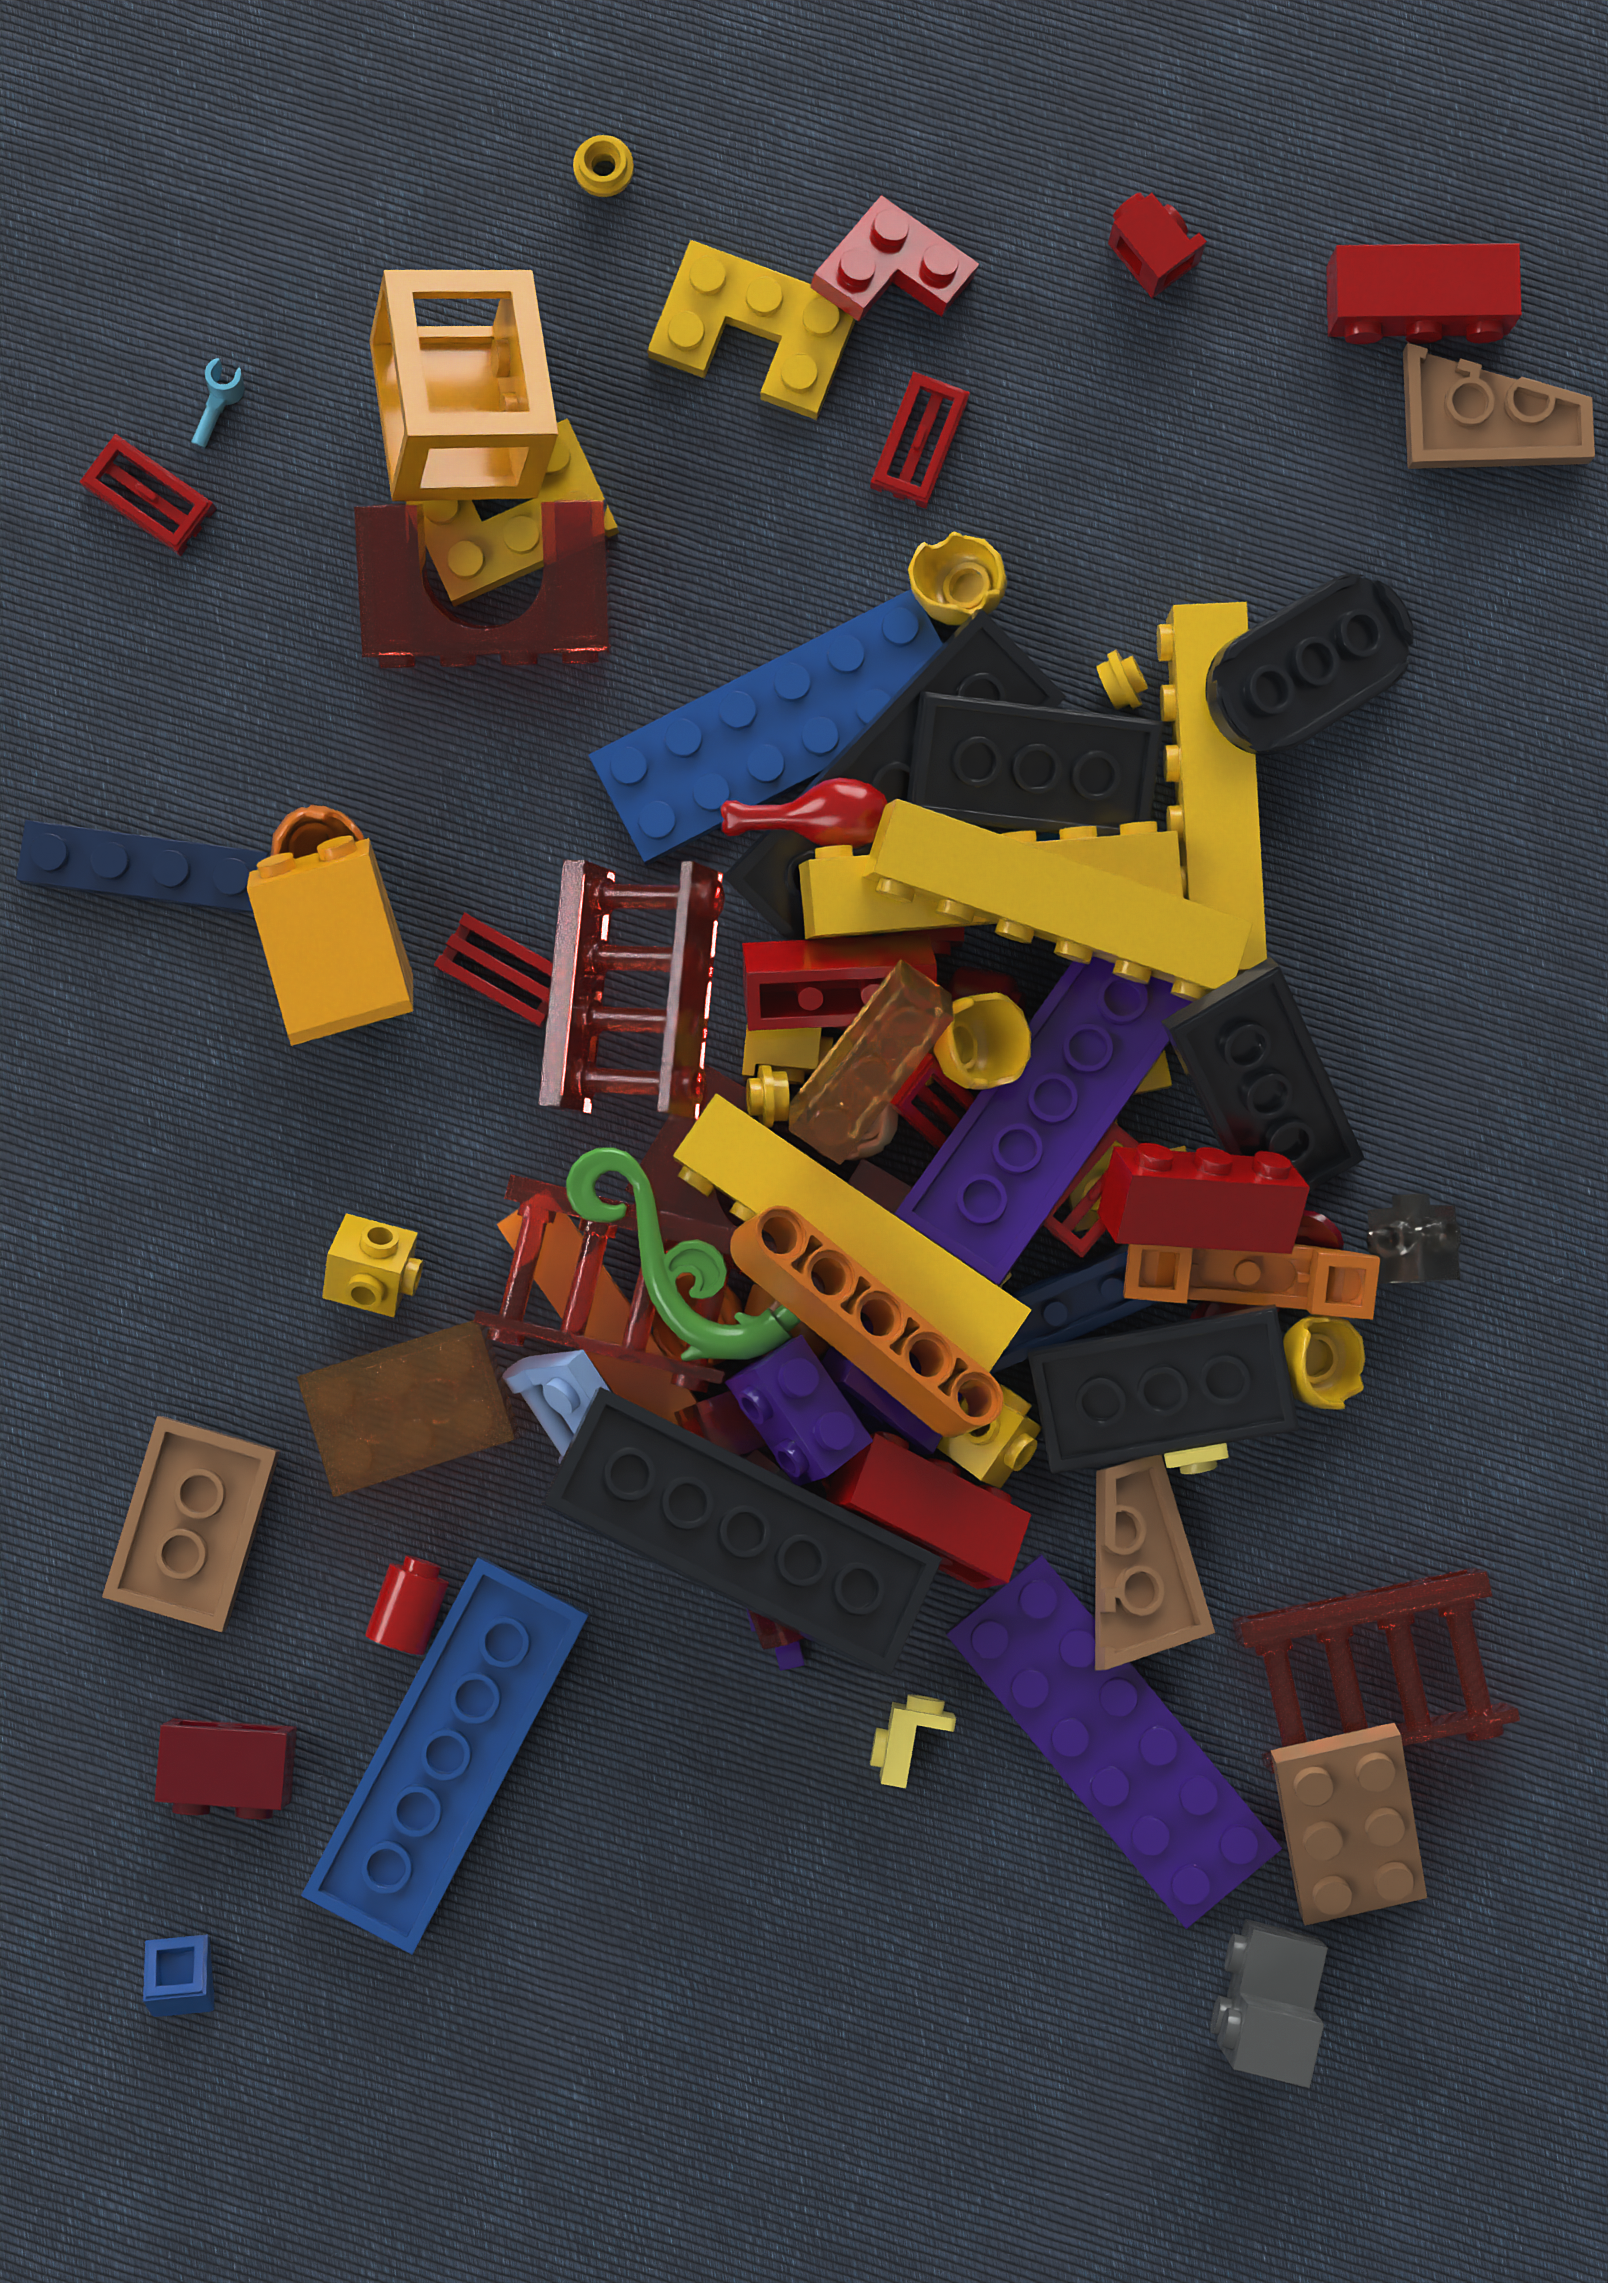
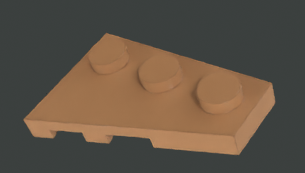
[1403,343,1595,469]
[1095,1455,1215,1670]

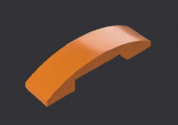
[1123,1244,1380,1320]

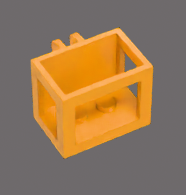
[369,270,558,501]

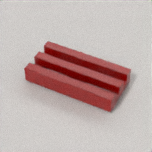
[870,371,970,509]
[79,434,217,557]
[434,912,572,1028]
[881,1046,976,1151]
[1042,1122,1140,1259]

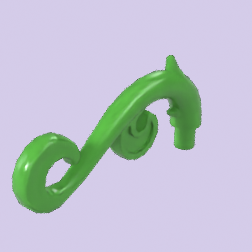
[566,1147,801,1362]

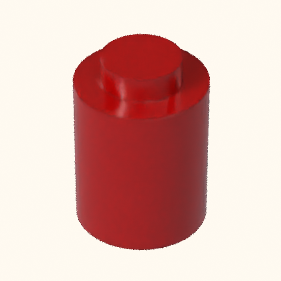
[365,1555,449,1655]

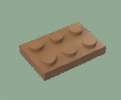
[102,1416,280,1632]
[1270,1723,1427,1926]

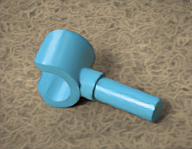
[191,358,245,449]

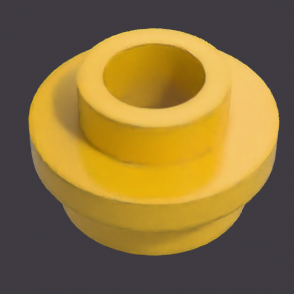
[573,135,634,197]
[1096,650,1148,710]
[746,1065,790,1128]

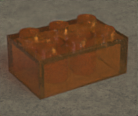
[296,1319,521,1497]

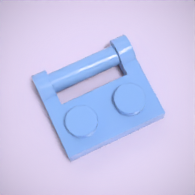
[502,1350,611,1464]

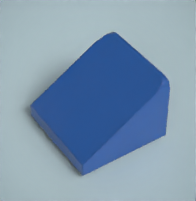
[143,1935,214,2017]

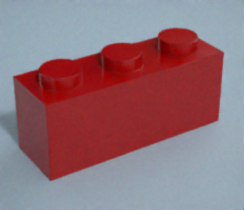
[1326,243,1522,344]
[742,934,937,1031]
[1097,1143,1310,1254]
[826,1431,1031,1590]

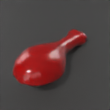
[720,778,888,849]

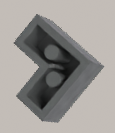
[1210,1919,1328,2088]

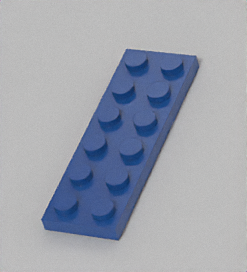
[588,589,943,866]
[301,1556,590,1955]

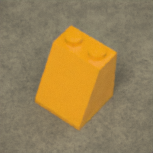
[247,836,413,1046]

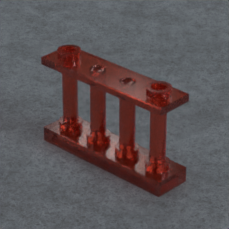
[538,860,725,1119]
[473,1174,738,1393]
[1232,1567,1520,1774]

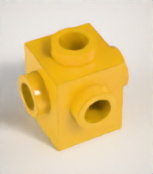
[322,1213,423,1318]
[936,1384,1042,1489]

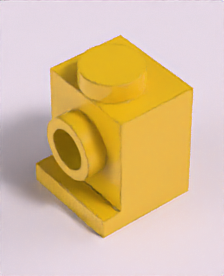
[742,1025,833,1084]

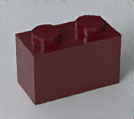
[154,1718,297,1819]

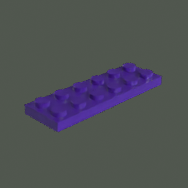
[894,956,1193,1287]
[945,1554,1282,1929]

